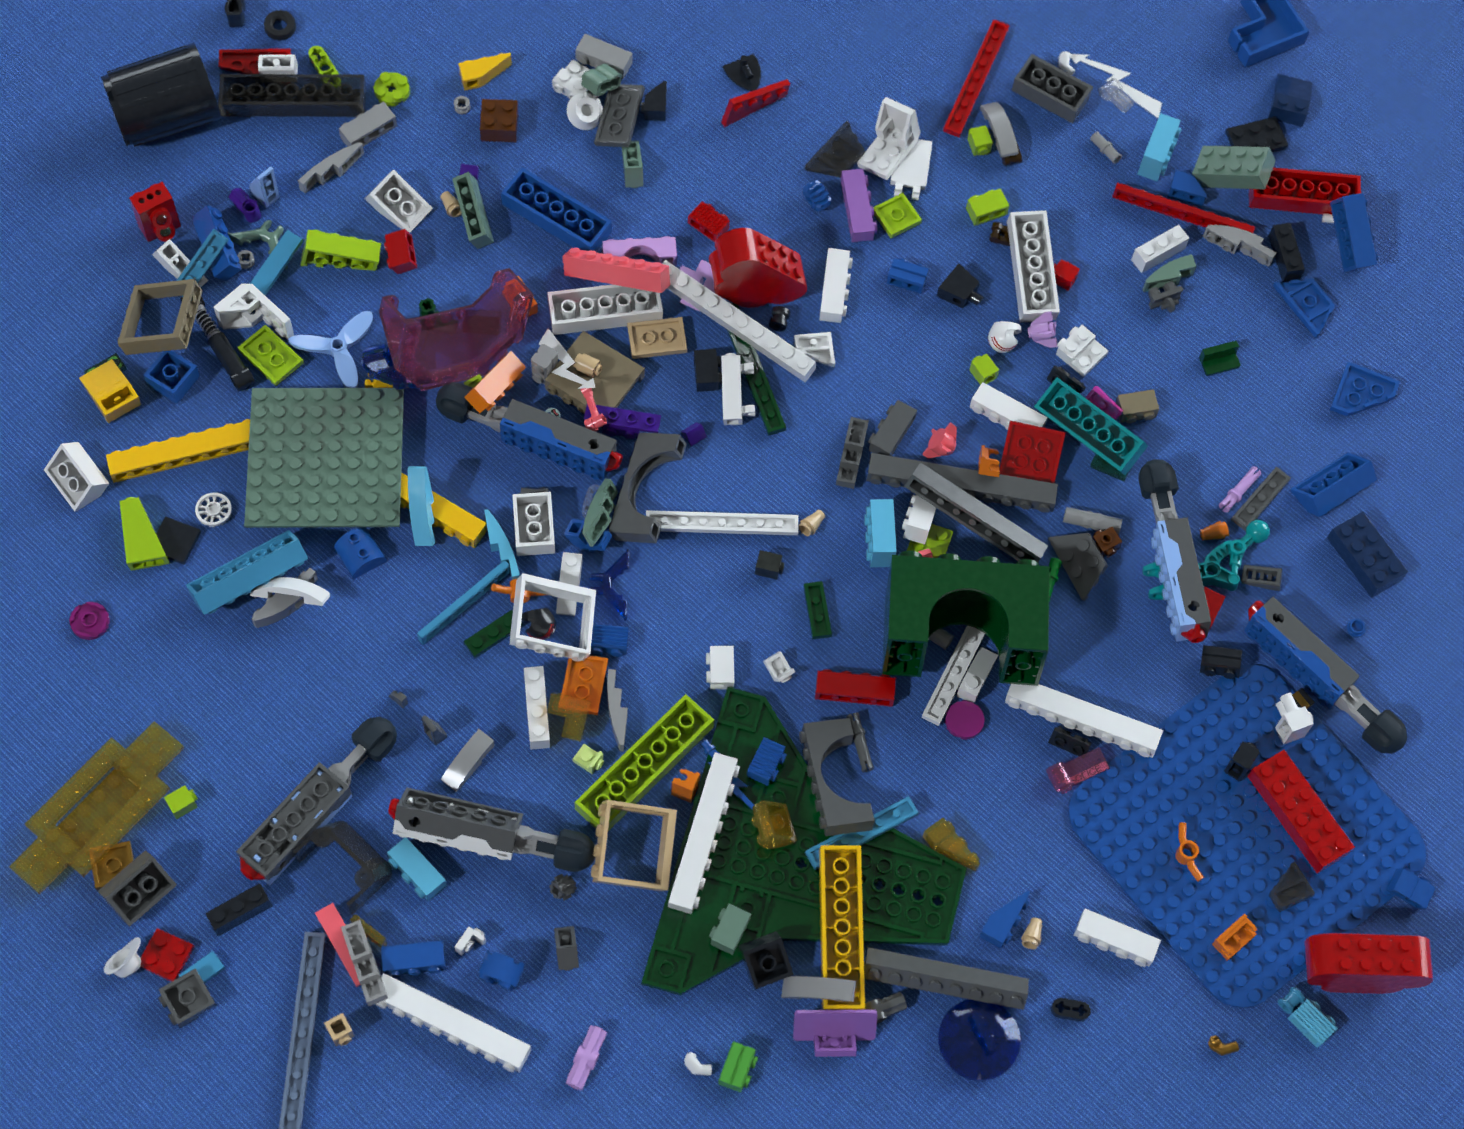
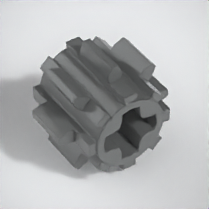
[549,874,577,900]

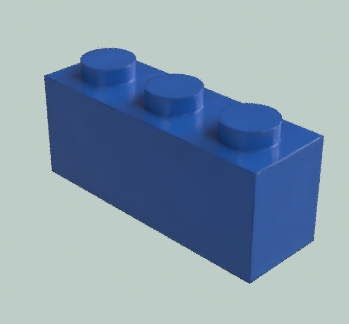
[381,940,446,978]

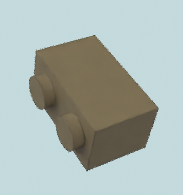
[1115,389,1159,423]

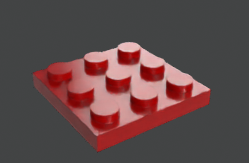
[999,421,1066,483]

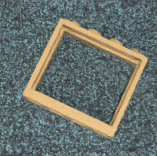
[591,800,677,892]

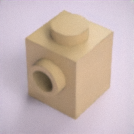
[324,1013,354,1046]

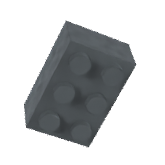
[98,850,177,927]

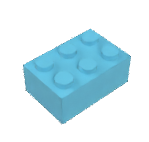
[1137,113,1182,181]
[864,499,897,567]

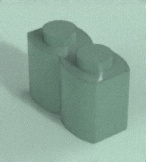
[581,64,622,96]

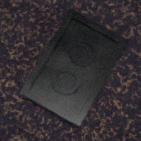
[1225,116,1288,153]

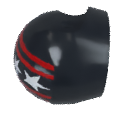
[521,608,556,640]

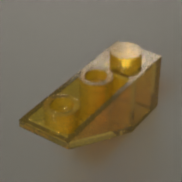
[922,818,980,871]

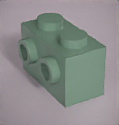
[709,904,751,955]

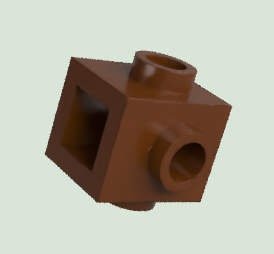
[1093,527,1122,558]

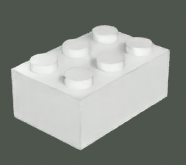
[512,492,555,556]

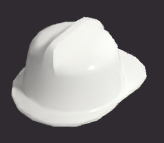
[104,937,141,978]

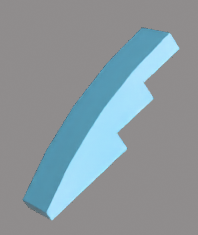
[408,466,435,546]
[484,509,520,580]

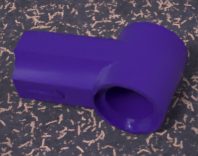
[228,188,261,223]

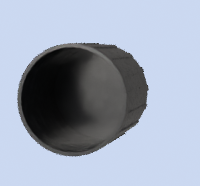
[101,43,221,147]

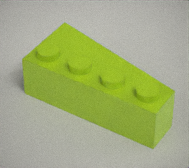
[300,229,381,271]

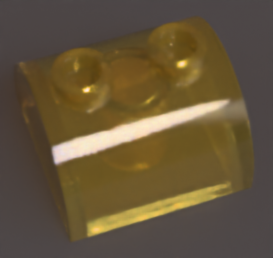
[752,800,797,849]

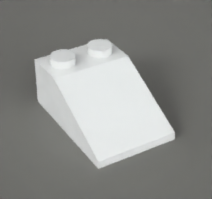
[364,169,433,233]

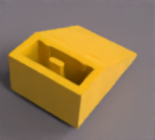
[79,359,141,423]

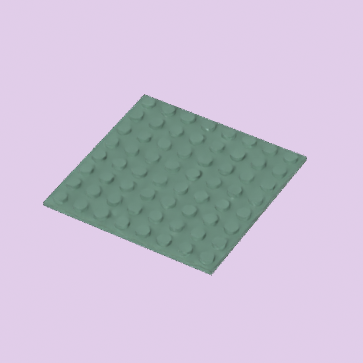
[244,388,404,528]

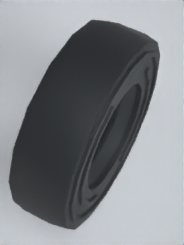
[264,10,296,41]

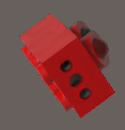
[129,182,181,242]

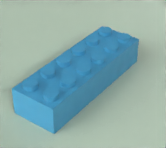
[186,530,308,615]

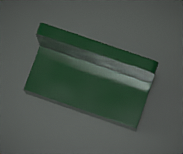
[1199,340,1241,376]

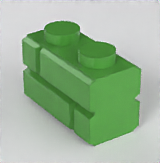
[718,1042,758,1092]

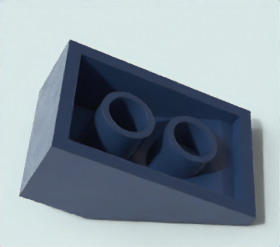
[1268,74,1313,127]

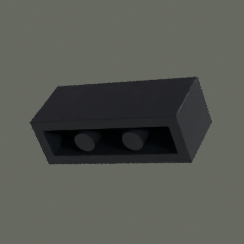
[1268,223,1305,283]
[205,883,272,937]

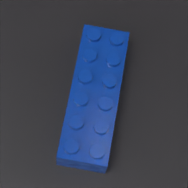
[501,168,612,252]

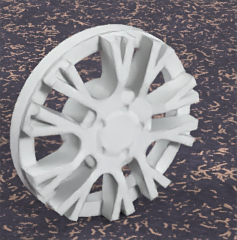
[195,493,232,527]

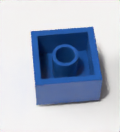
[143,350,200,404]

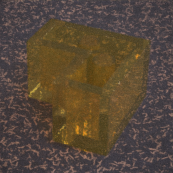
[547,692,592,741]

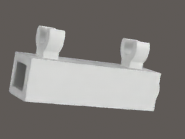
[721,353,755,425]

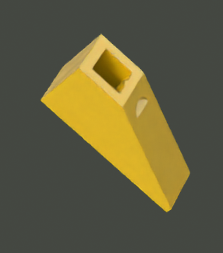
[459,53,512,91]

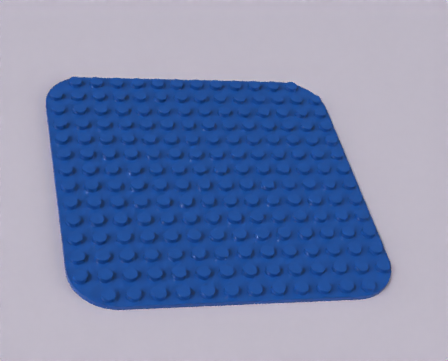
[1068,665,1426,1008]

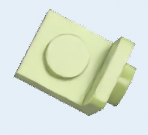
[573,744,604,774]

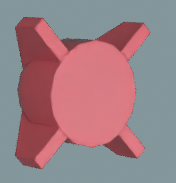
[922,422,957,459]

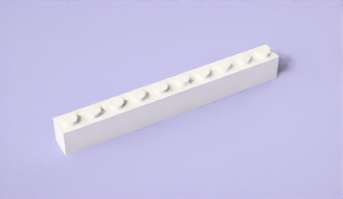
[663,260,816,383]

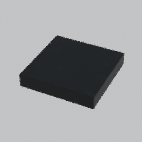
[156,516,201,565]

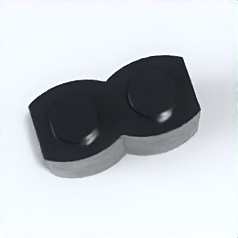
[225,0,246,27]

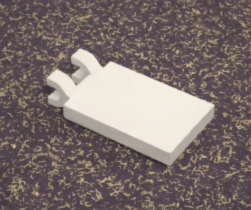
[890,139,932,200]

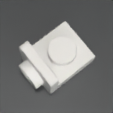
[455,927,486,956]

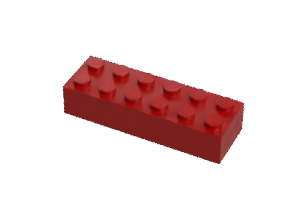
[1249,168,1361,215]
[1247,750,1355,874]

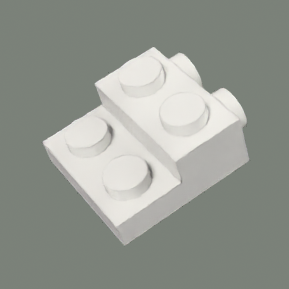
[552,60,592,99]
[1056,325,1108,377]

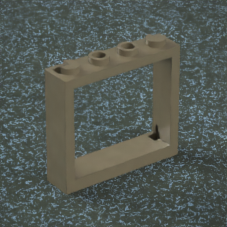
[118,279,203,355]

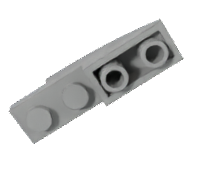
[1203,225,1276,267]
[252,568,318,628]

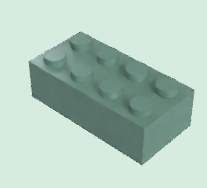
[1192,146,1275,189]

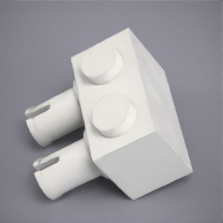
[1275,693,1314,745]

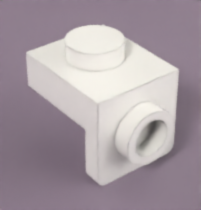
[763,651,795,683]

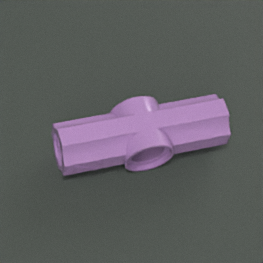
[566,1026,607,1091]

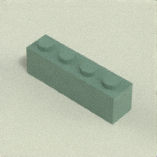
[452,172,494,249]

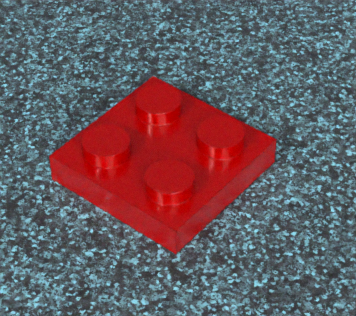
[140,928,194,982]

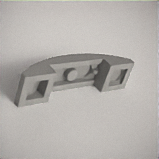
[980,102,1019,158]
[781,976,856,1002]

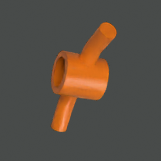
[491,579,545,603]
[1175,822,1204,882]

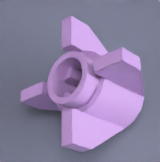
[1028,311,1057,348]

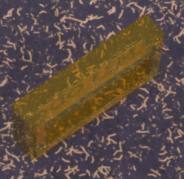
[350,915,387,948]

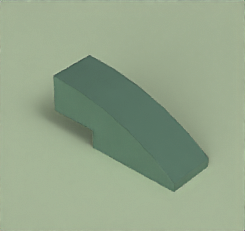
[1143,254,1196,292]

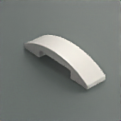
[250,577,330,606]

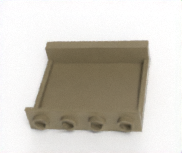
[545,331,645,414]

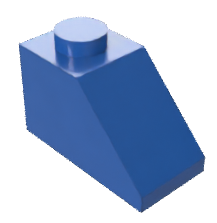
[1168,170,1207,206]

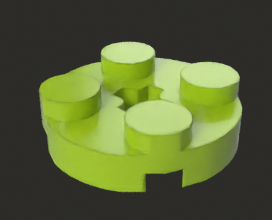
[374,72,410,106]

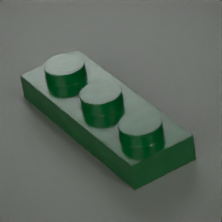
[803,581,832,640]
[464,610,523,658]

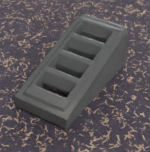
[1241,565,1282,591]
[422,715,447,745]

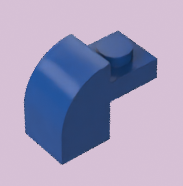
[564,519,612,553]

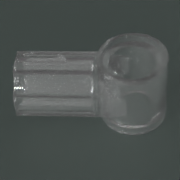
[1099,78,1135,113]

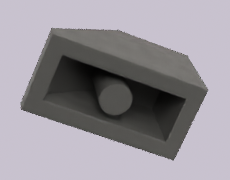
[554,926,579,970]

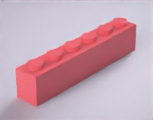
[563,248,670,293]

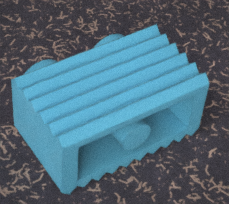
[1288,998,1338,1048]

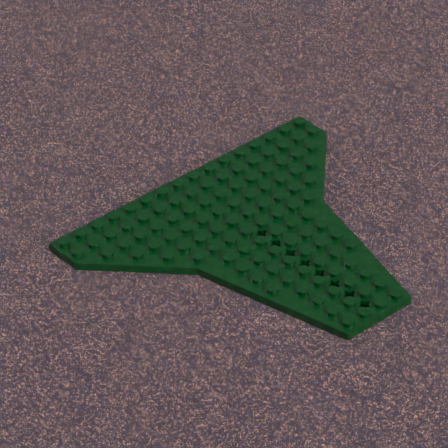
[641,687,967,996]

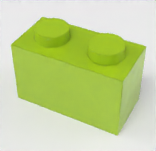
[966,188,1010,226]

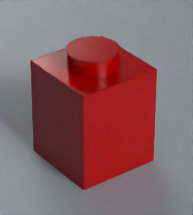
[1054,259,1080,291]

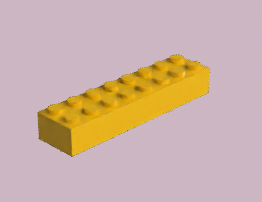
[819,845,865,1010]

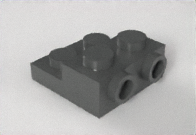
[158,968,216,1028]

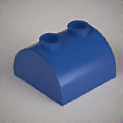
[334,527,387,580]

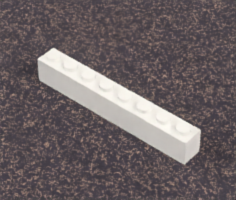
[1005,684,1163,758]
[668,753,740,914]
[376,974,531,1072]

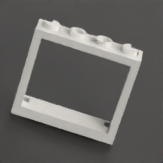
[509,573,596,662]

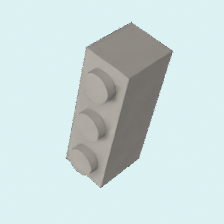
[575,34,633,79]
[339,101,397,147]

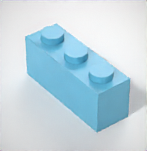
[387,838,447,901]

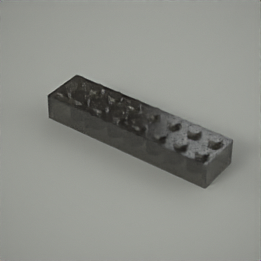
[218,74,366,117]

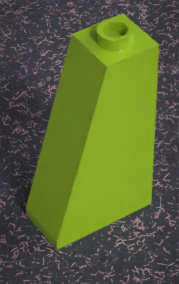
[119,497,169,571]

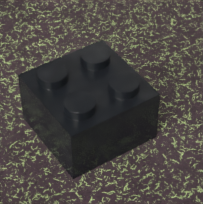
[738,931,794,990]

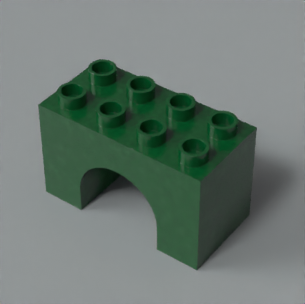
[882,550,1049,686]

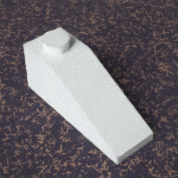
[152,239,208,287]
[556,552,583,616]
[956,647,998,703]

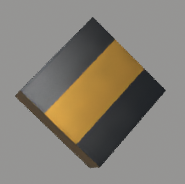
[1292,688,1315,709]

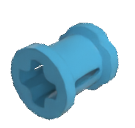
[1278,987,1305,1014]

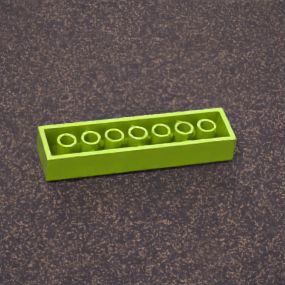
[575,694,714,831]

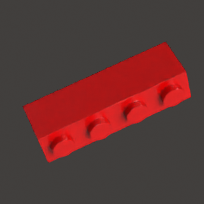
[815,669,896,707]

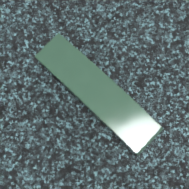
[582,479,618,547]

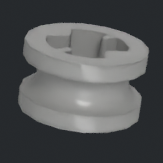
[454,96,470,114]
[237,250,255,269]

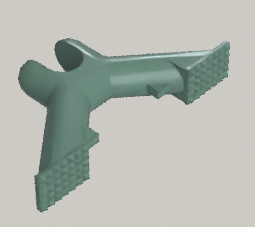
[228,220,288,269]

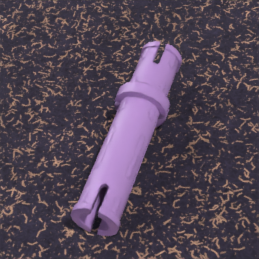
[1219,466,1261,513]

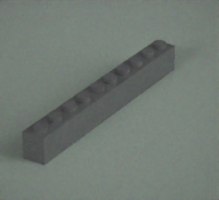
[867,453,1058,513]

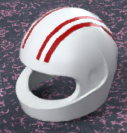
[988,321,1022,353]

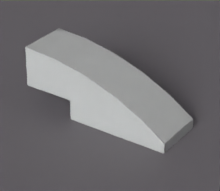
[441,729,495,792]

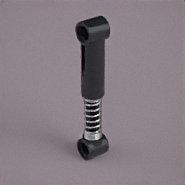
[180,296,255,392]

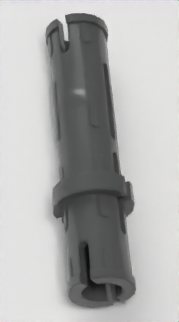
[847,713,874,772]

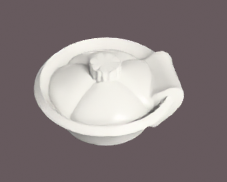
[567,91,603,130]

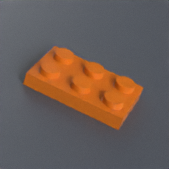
[559,655,608,715]

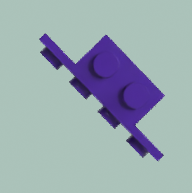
[584,404,661,439]

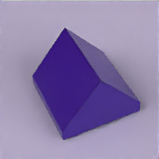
[681,422,707,446]

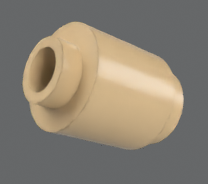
[573,353,602,378]

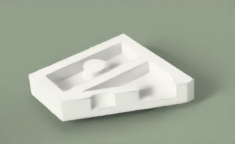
[794,332,835,367]

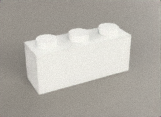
[1131,225,1189,273]
[902,495,937,544]

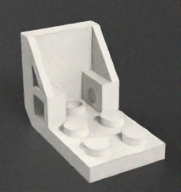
[857,97,920,180]
[214,284,294,340]

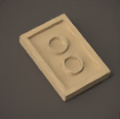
[627,317,687,359]

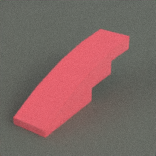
[315,903,361,987]

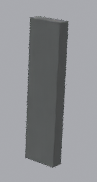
[1231,467,1291,531]

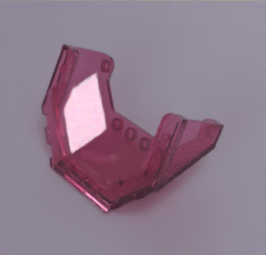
[379,268,534,391]

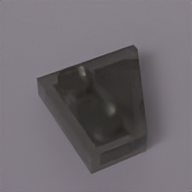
[1269,861,1315,912]

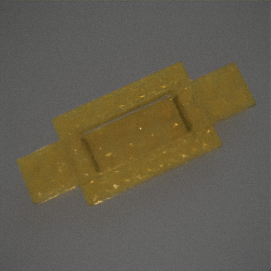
[9,721,184,895]

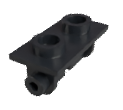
[1047,366,1086,394]
[1048,726,1091,759]

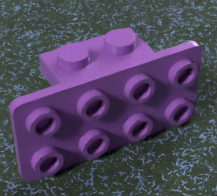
[793,1009,877,1057]

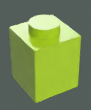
[967,125,993,156]
[969,353,999,385]
[164,785,198,820]

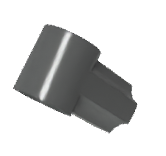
[865,992,907,1024]

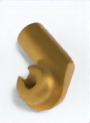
[1208,1036,1239,1056]

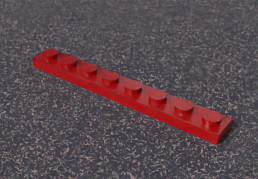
[943,19,1010,138]
[1112,183,1255,233]

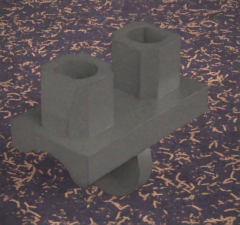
[1148,281,1183,313]

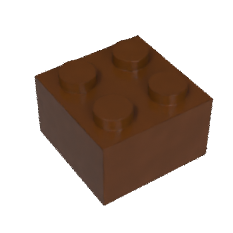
[480,99,518,142]

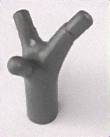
[520,487,549,494]

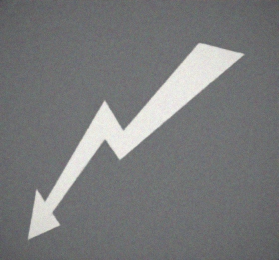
[1071,54,1162,118]
[539,328,595,389]

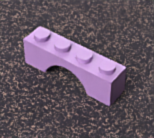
[602,236,677,265]

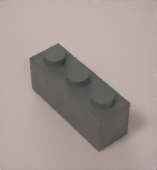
[868,400,917,456]

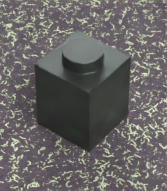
[755,550,785,580]

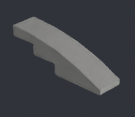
[298,142,364,194]
[607,669,628,752]
[341,920,388,1006]

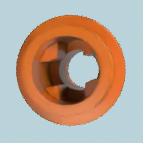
[1200,521,1229,541]

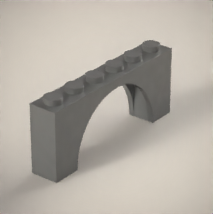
[609,432,686,543]
[799,718,875,836]

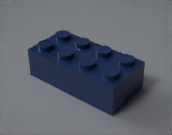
[1327,512,1408,598]

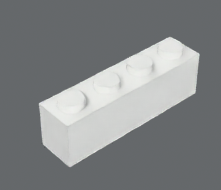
[819,248,853,323]
[970,382,1048,430]
[524,666,550,750]
[1074,909,1161,967]

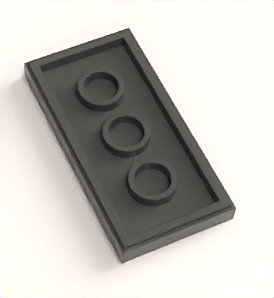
[594,84,645,147]

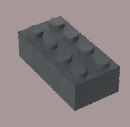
[1012,54,1093,123]

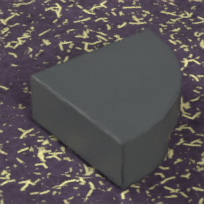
[389,690,408,708]

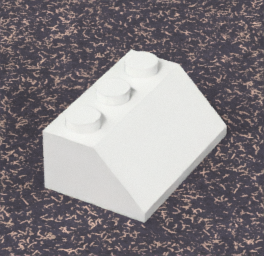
[44,442,109,512]

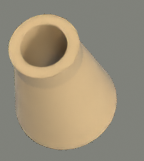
[440,191,462,217]
[799,510,825,536]
[1021,918,1043,949]

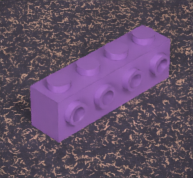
[841,169,877,242]

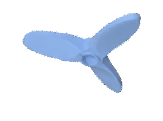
[288,311,373,388]

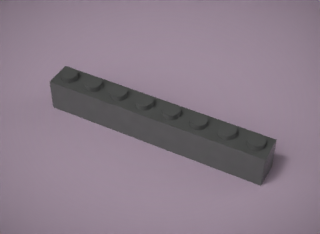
[904,462,1048,562]
[864,947,1029,1010]

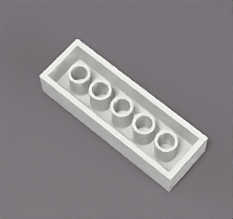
[1007,210,1060,322]
[548,284,663,335]

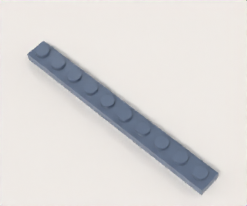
[279,932,326,1129]

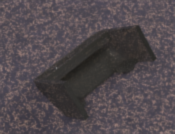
[293,820,392,915]

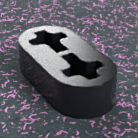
[1051,998,1091,1022]

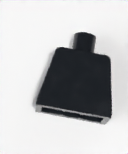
[937,263,984,308]

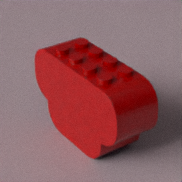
[708,228,807,308]
[1305,933,1433,994]

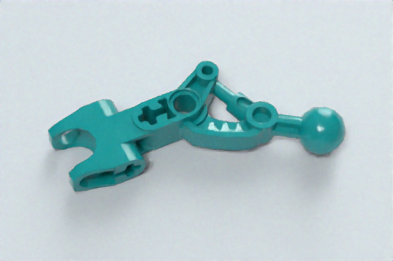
[1142,520,1270,600]

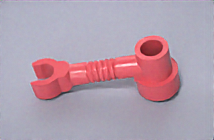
[580,388,607,432]

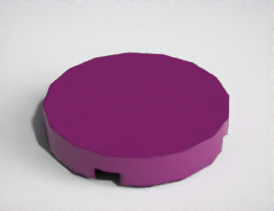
[69,602,110,640]
[945,701,985,740]

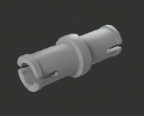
[1090,132,1122,164]

